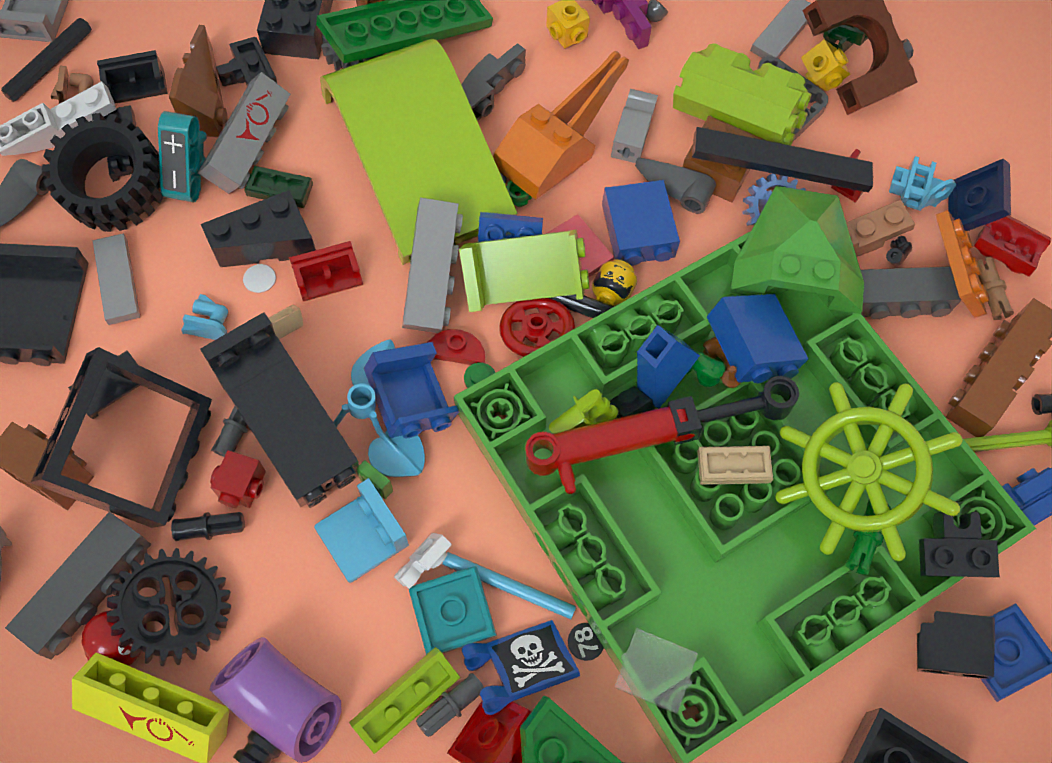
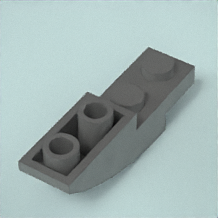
[461,43,526,121]

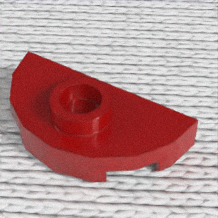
[427,329,485,365]

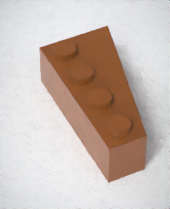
[946,298,1052,437]

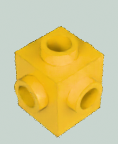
[546,0,590,49]
[801,39,851,92]

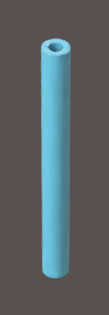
[442,552,576,620]

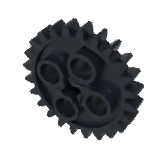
[107,548,231,666]

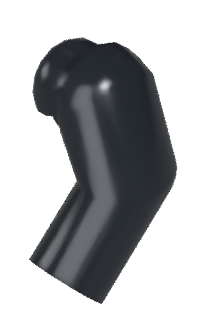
[886,236,912,266]

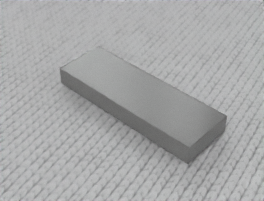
[750,0,811,58]
[92,233,140,325]

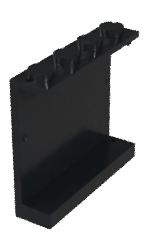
[0,243,89,366]

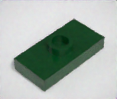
[244,166,313,208]

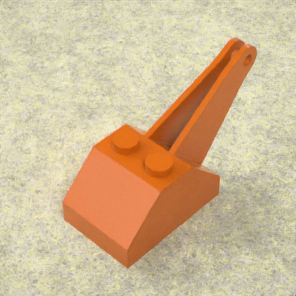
[493,51,629,200]

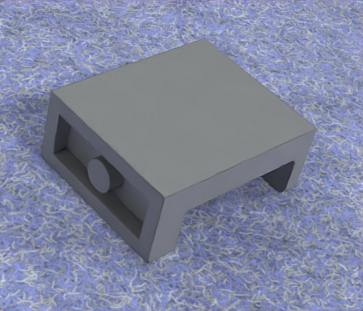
[0,0,69,42]

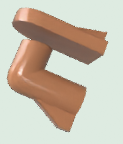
[50,65,93,104]

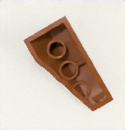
[169,24,228,137]

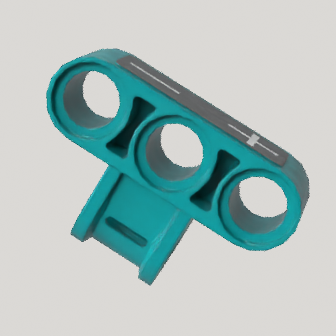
[158,111,207,203]

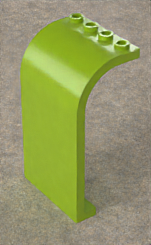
[320,39,518,265]

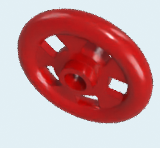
[499,298,575,357]

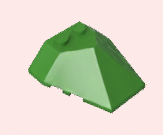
[730,186,864,314]

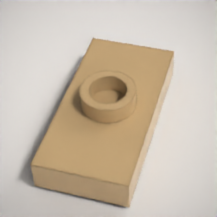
[697,446,773,484]

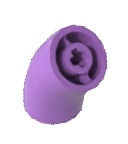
[209,637,342,763]

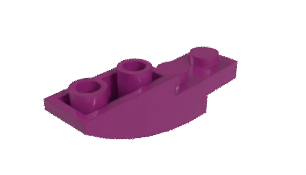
[592,0,652,50]

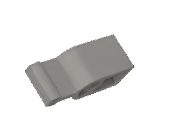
[611,88,658,163]

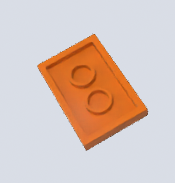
[936,210,989,318]

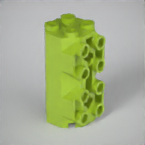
[673,43,812,146]

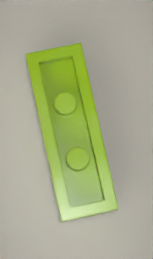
[349,647,461,754]

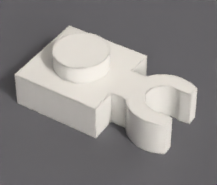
[394,533,452,589]

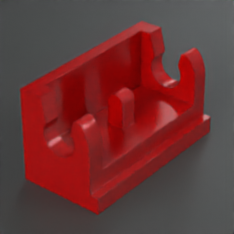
[289,241,363,302]

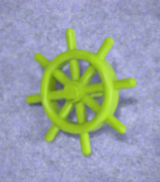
[775,382,963,561]

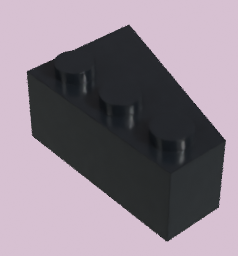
[201,190,316,268]

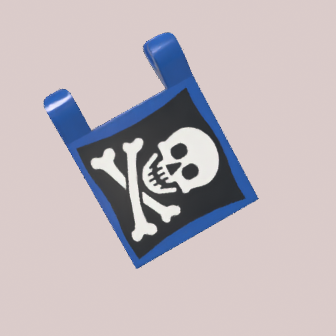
[462,620,580,715]

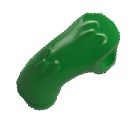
[686,351,725,387]

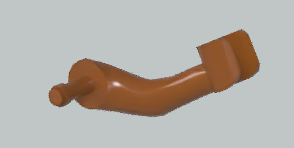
[703,337,741,388]

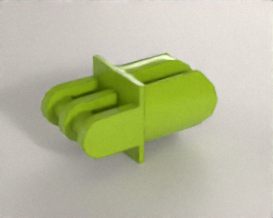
[549,389,618,433]

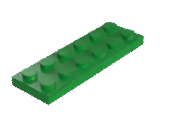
[316,0,493,64]

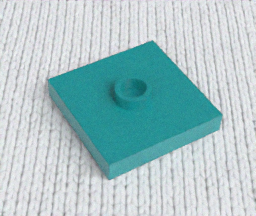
[409,566,497,655]

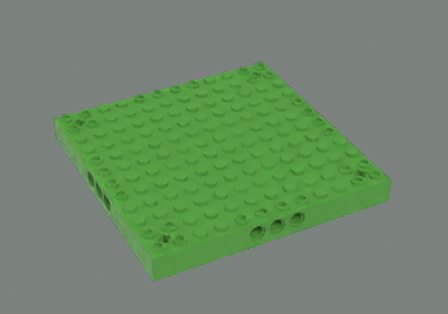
[453,231,1036,763]

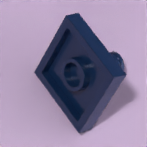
[948,158,1011,231]

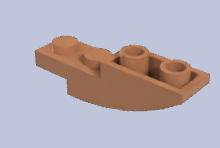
[845,199,915,257]

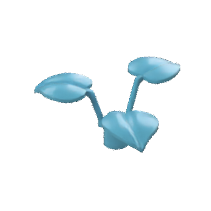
[333,339,425,477]

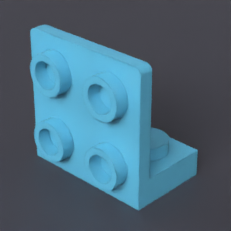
[314,478,409,583]

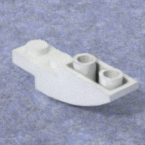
[0,81,117,156]

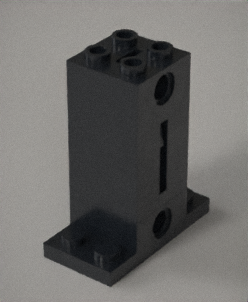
[200,312,359,508]

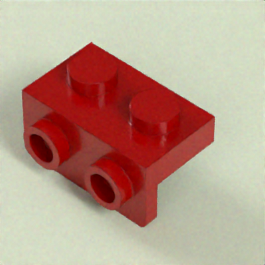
[973,215,1052,277]

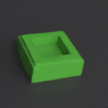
[356,460,393,500]

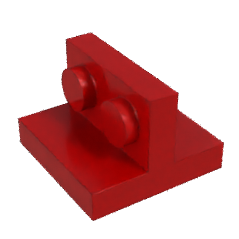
[447,701,531,763]

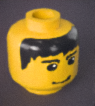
[591,260,637,306]

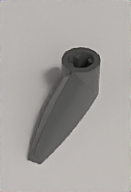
[635,157,716,214]
[0,159,49,227]

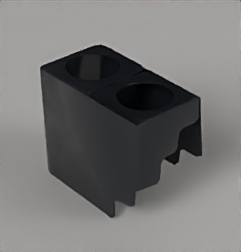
[916,611,995,680]

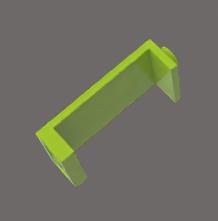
[459,230,590,312]

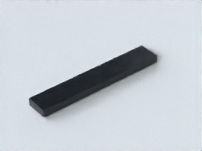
[692,127,873,193]

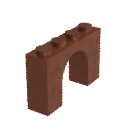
[802,0,918,115]

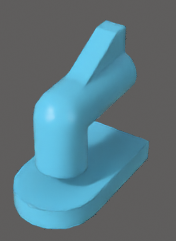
[181,294,228,340]

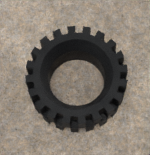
[42,113,163,232]

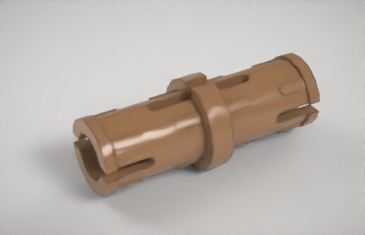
[977,257,1014,320]

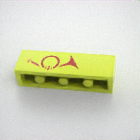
[72,653,229,763]

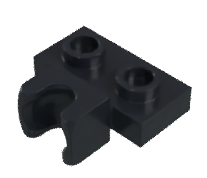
[919,512,1000,578]

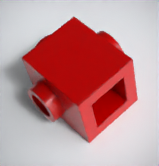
[210,450,266,508]

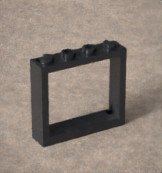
[30,347,212,528]

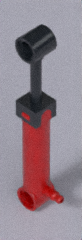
[525,376,799,494]

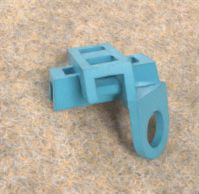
[889,156,956,211]

